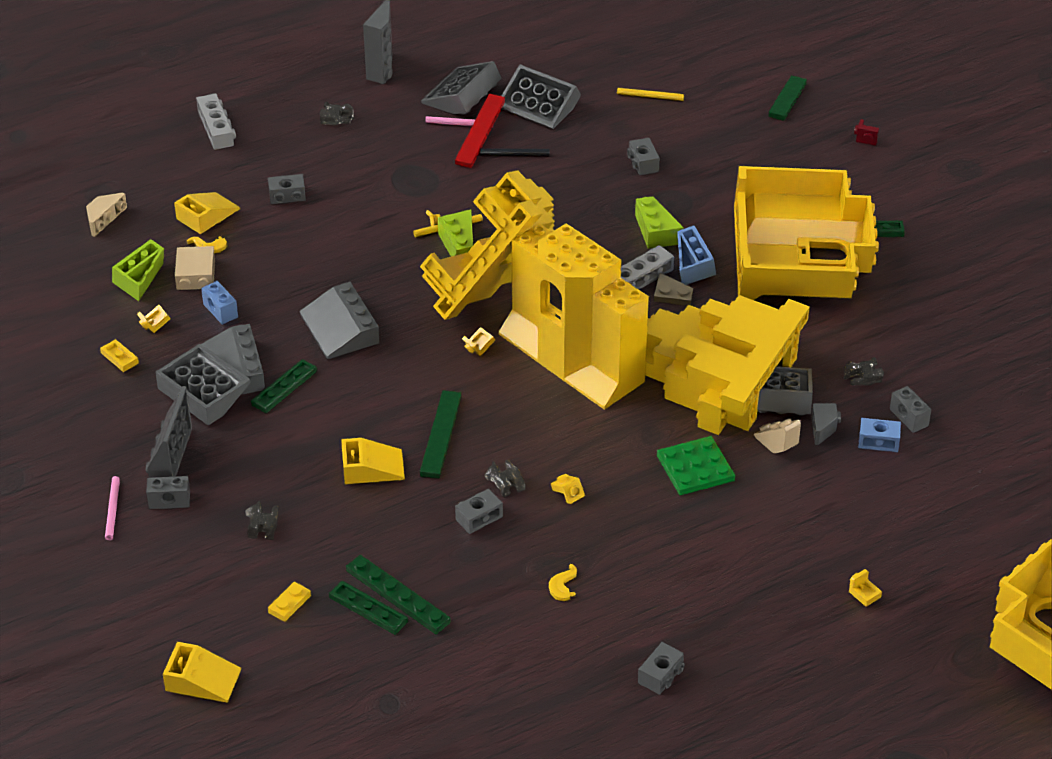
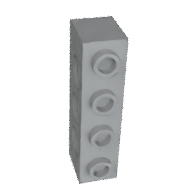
[196,93,236,150]
[621,245,674,289]

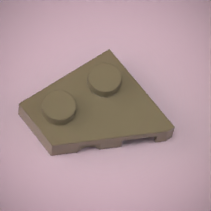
[654,273,693,306]

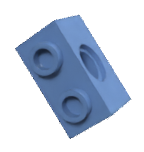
[201,281,238,324]
[858,418,901,452]

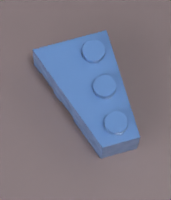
[678,226,716,285]

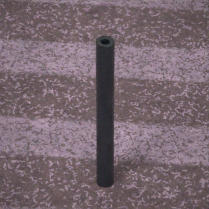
[481,148,549,156]

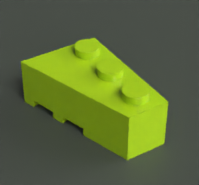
[635,197,684,249]

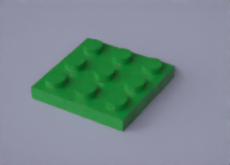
[657,436,735,496]

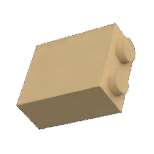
[175,246,215,290]

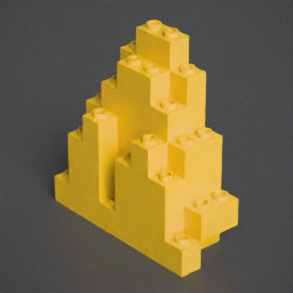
[420,170,555,320]
[645,295,809,435]

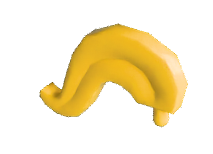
[187,236,227,253]
[549,564,577,601]

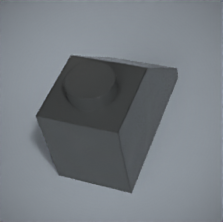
[811,403,841,445]

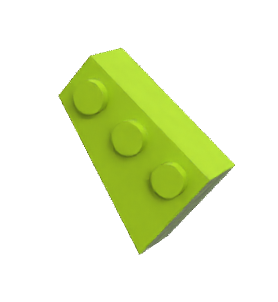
[438,209,473,257]
[112,239,164,301]

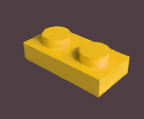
[100,339,139,372]
[268,582,311,622]

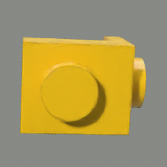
[137,305,171,333]
[462,327,495,356]
[551,474,585,504]
[849,569,882,607]

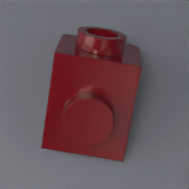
[854,119,879,146]

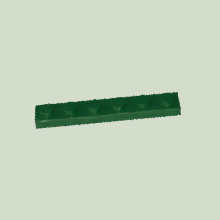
[346,554,451,635]

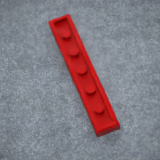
[455,94,505,168]

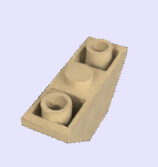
[86,193,127,237]
[754,419,801,453]

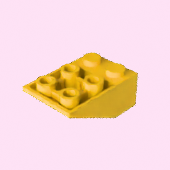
[174,192,240,234]
[341,438,405,484]
[163,642,241,703]

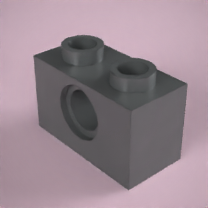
[627,138,660,175]
[268,174,306,204]
[890,386,931,433]
[146,476,190,509]
[455,489,503,534]
[638,642,685,695]

